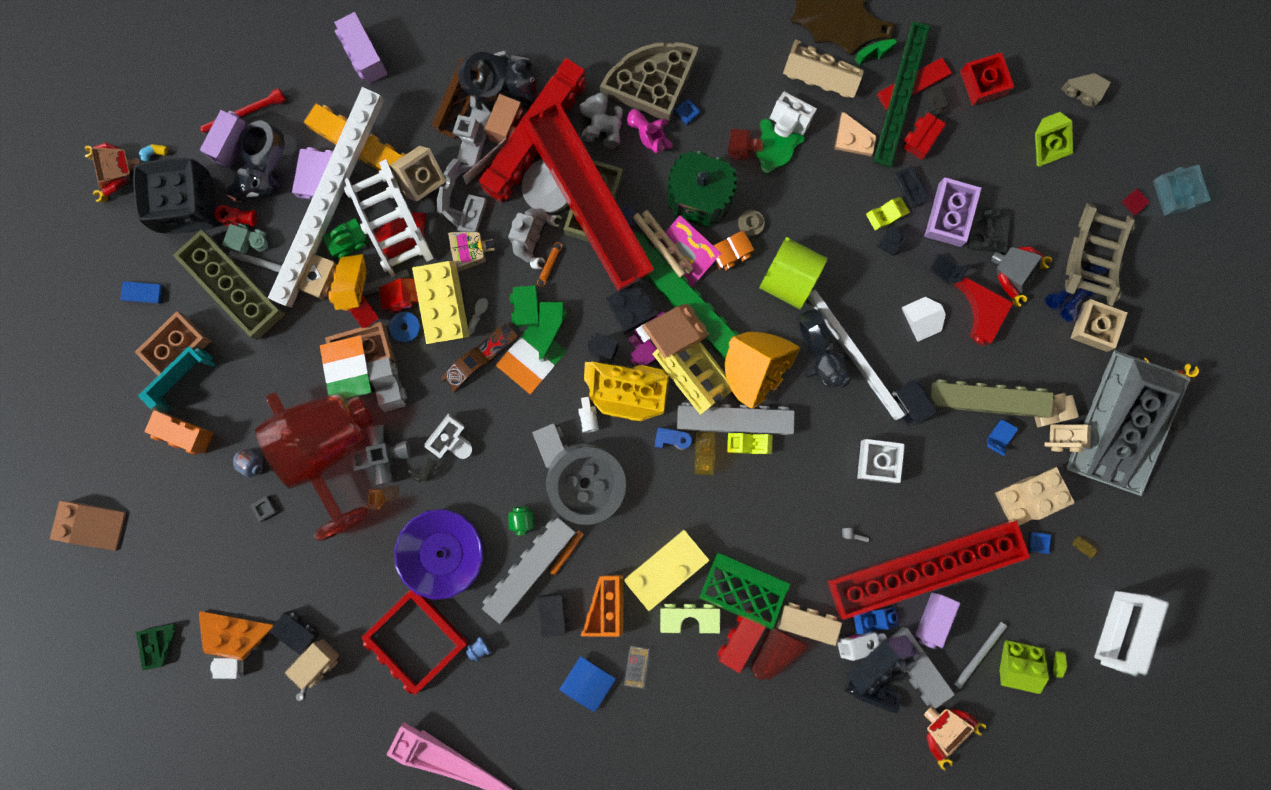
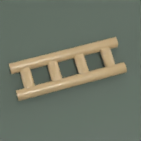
[633,210,694,277]

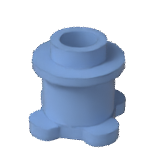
[466,636,492,662]

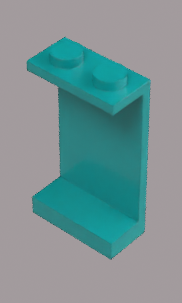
[138,346,216,413]

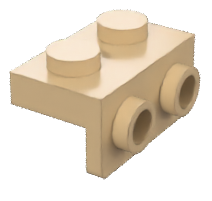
[1045,425,1091,453]

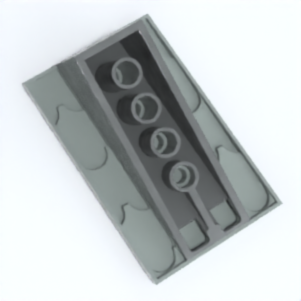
[1067,350,1190,496]

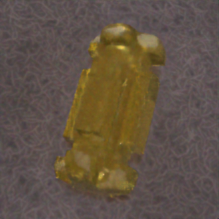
[1072,537,1096,558]

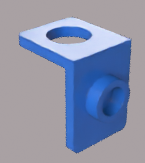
[987,419,1018,456]

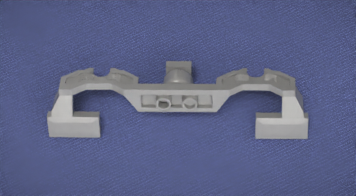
[437,51,530,232]

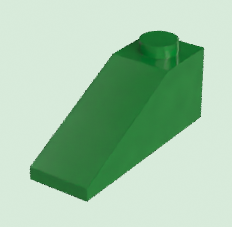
[539,302,567,362]

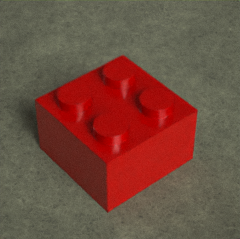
[960,52,1014,106]

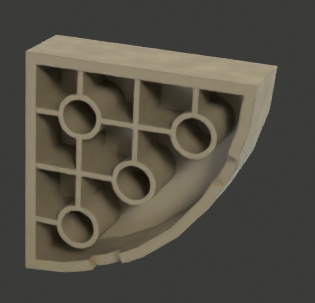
[600,42,699,122]

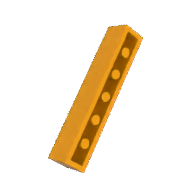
[304,104,406,182]

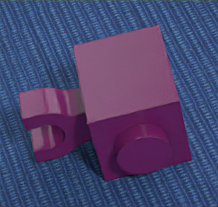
[628,334,657,367]

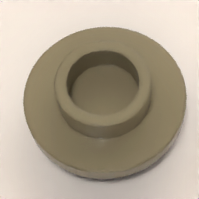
[738,210,765,236]

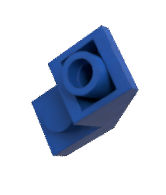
[854,606,898,634]

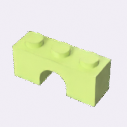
[660,604,720,633]

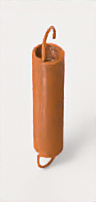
[537,242,562,287]

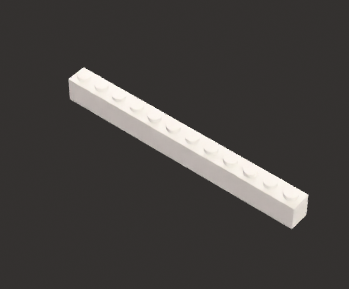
[268,87,384,307]

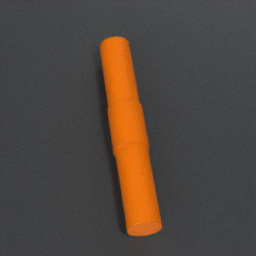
[549,530,584,576]

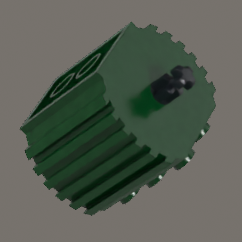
[667,151,737,228]

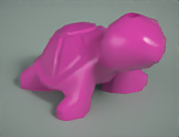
[627,109,673,153]

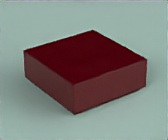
[1121,188,1150,216]

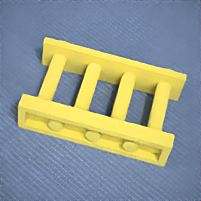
[653,342,732,415]

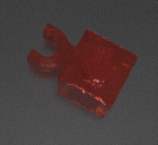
[728,129,763,160]

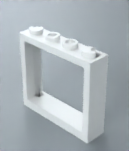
[1094,591,1168,676]

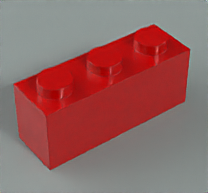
[717,608,769,673]

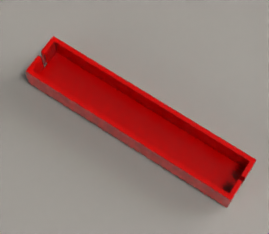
[522,99,654,291]

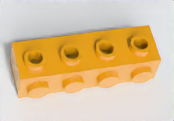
[329,254,367,310]

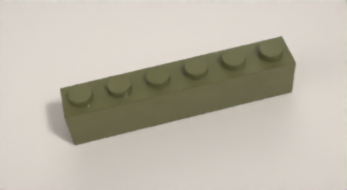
[930,380,1053,418]

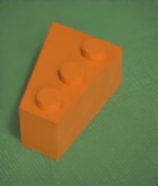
[145,410,214,455]
[581,575,624,637]

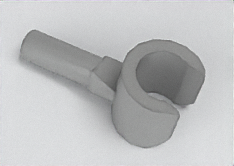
[842,528,869,542]

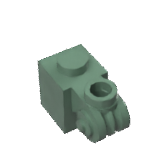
[222,223,268,254]

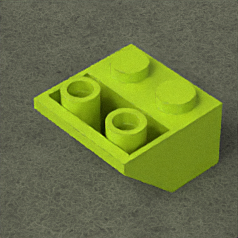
[999,640,1049,694]

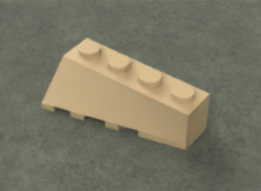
[783,40,864,98]

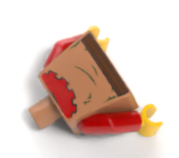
[85,143,140,203]

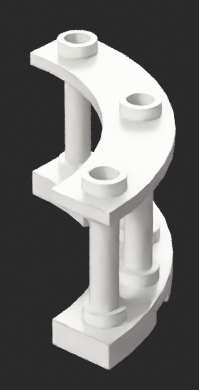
[344,160,433,277]

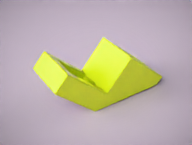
[866,197,910,230]
[727,433,773,454]

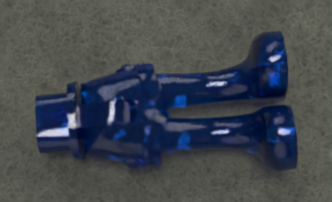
[1045,264,1107,322]

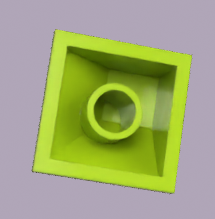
[1035,112,1073,167]

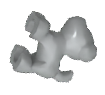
[580,93,623,149]

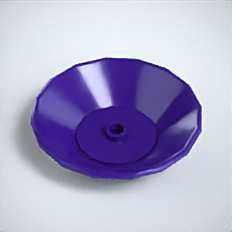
[394,509,483,600]

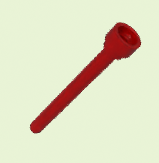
[200,88,286,133]

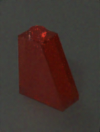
[750,628,808,681]

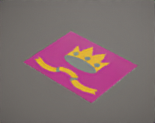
[652,216,721,287]

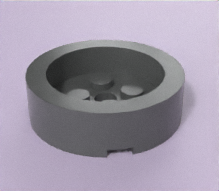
[546,443,626,525]

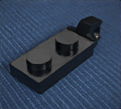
[845,679,901,714]

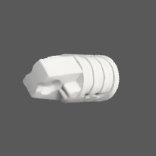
[578,397,600,433]

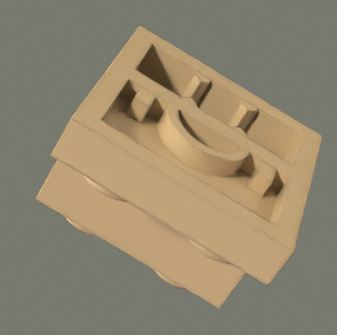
[995,467,1075,525]

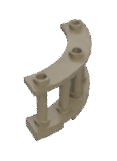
[1065,203,1136,306]

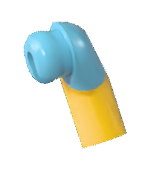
[139,144,168,162]

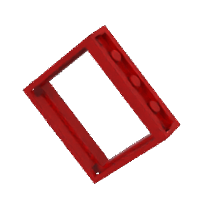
[361,590,469,695]

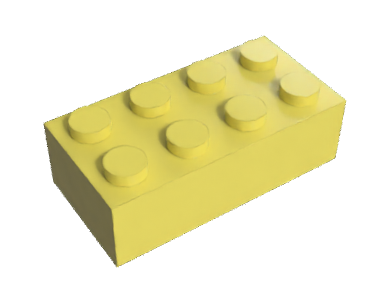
[412,261,469,344]

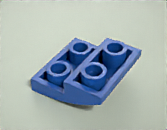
[559,656,616,713]

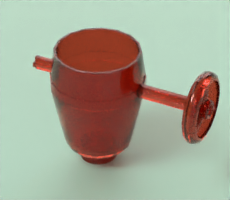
[255,392,373,542]

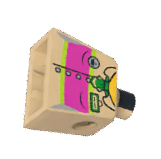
[448,232,495,272]

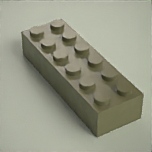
[173,229,285,341]

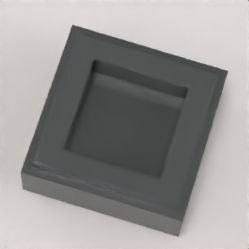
[250,496,278,522]

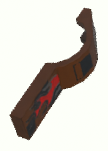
[441,322,518,393]

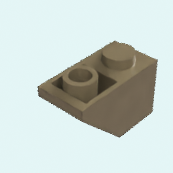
[1061,73,1111,107]

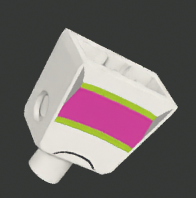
[837,632,886,661]

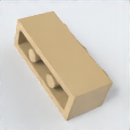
[776,602,842,646]

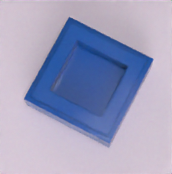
[674,98,701,126]
[1028,532,1051,554]

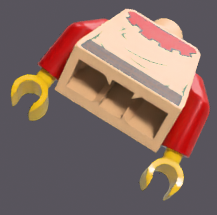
[924,707,986,770]

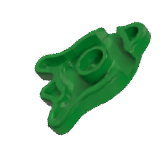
[756,119,804,174]

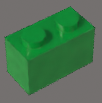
[510,285,539,328]

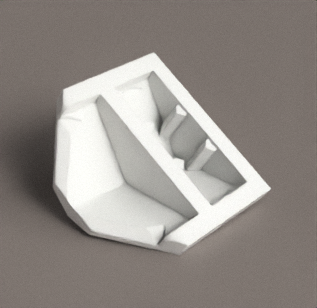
[902,297,946,342]

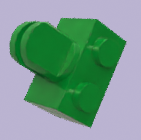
[322,219,370,260]

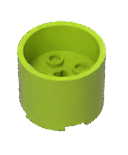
[759,237,828,310]

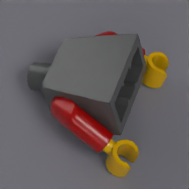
[991,247,1052,307]

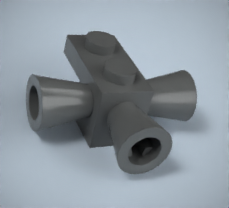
[350,425,411,486]

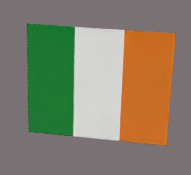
[496,326,567,394]
[320,335,371,402]

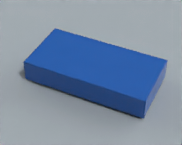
[120,281,163,304]

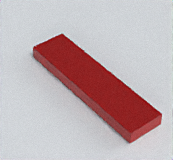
[877,58,951,110]

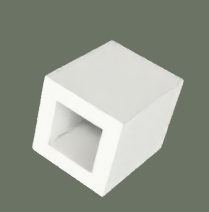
[211,656,244,679]

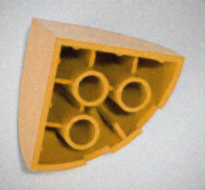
[725,332,801,409]

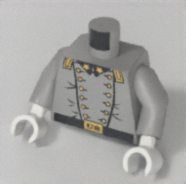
[508,208,561,269]

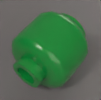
[508,506,534,535]

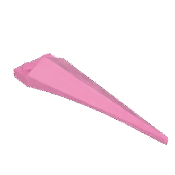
[387,722,514,790]

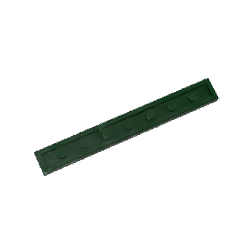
[873,21,930,168]

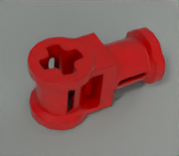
[214,205,257,227]

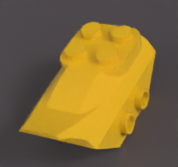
[584,361,669,421]

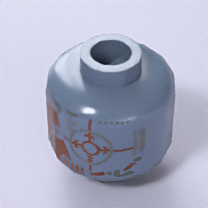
[233,449,263,477]

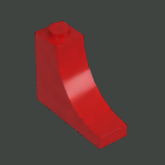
[954,277,1013,346]

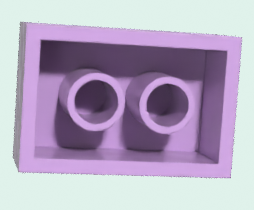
[334,12,388,85]
[924,177,981,247]

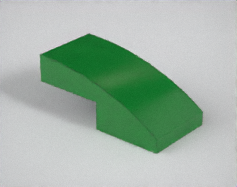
[855,39,897,65]

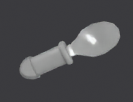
[468,298,489,335]

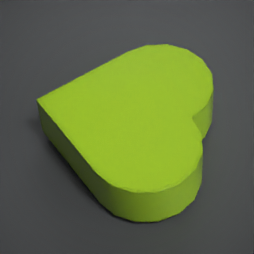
[1053,651,1067,678]

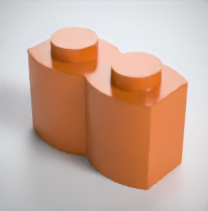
[714,230,754,271]

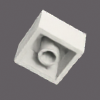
[857,439,904,484]

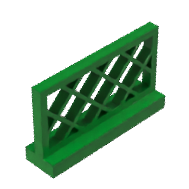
[699,553,790,630]

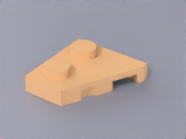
[835,113,876,156]

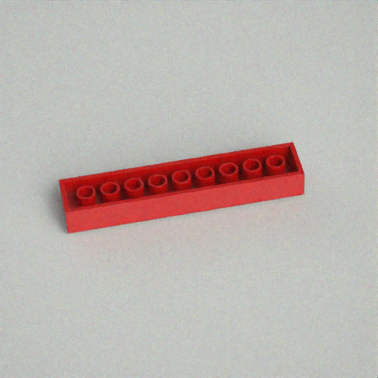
[827,520,1030,620]

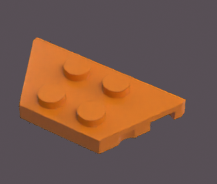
[199,611,273,661]

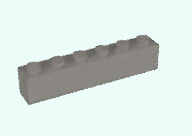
[677,403,794,435]
[482,517,576,624]

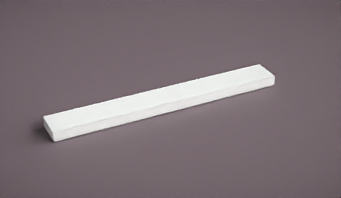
[807,290,905,420]

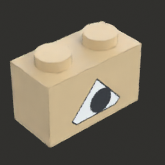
[298,254,337,300]

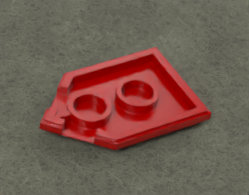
[375,212,426,259]

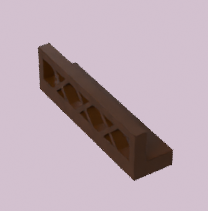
[432,58,480,139]

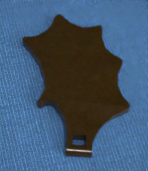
[791,0,895,55]

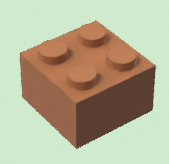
[485,94,524,144]

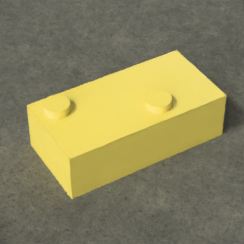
[624,530,709,611]

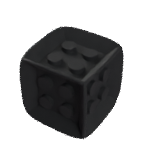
[133,158,216,234]

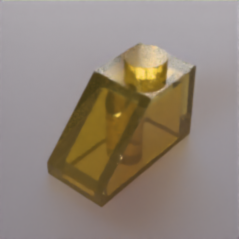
[694,431,715,475]

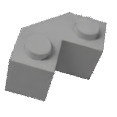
[366,357,407,412]

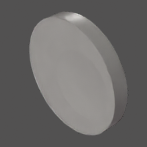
[522,159,568,214]

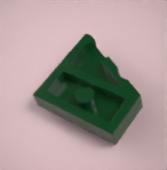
[136,623,176,671]

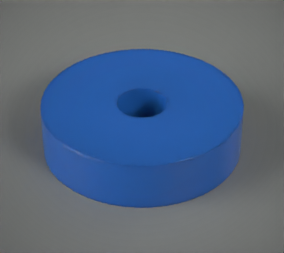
[389,312,421,343]

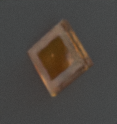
[368,490,386,509]

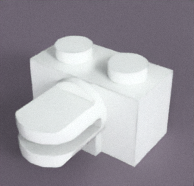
[770,92,817,137]
[425,413,472,459]

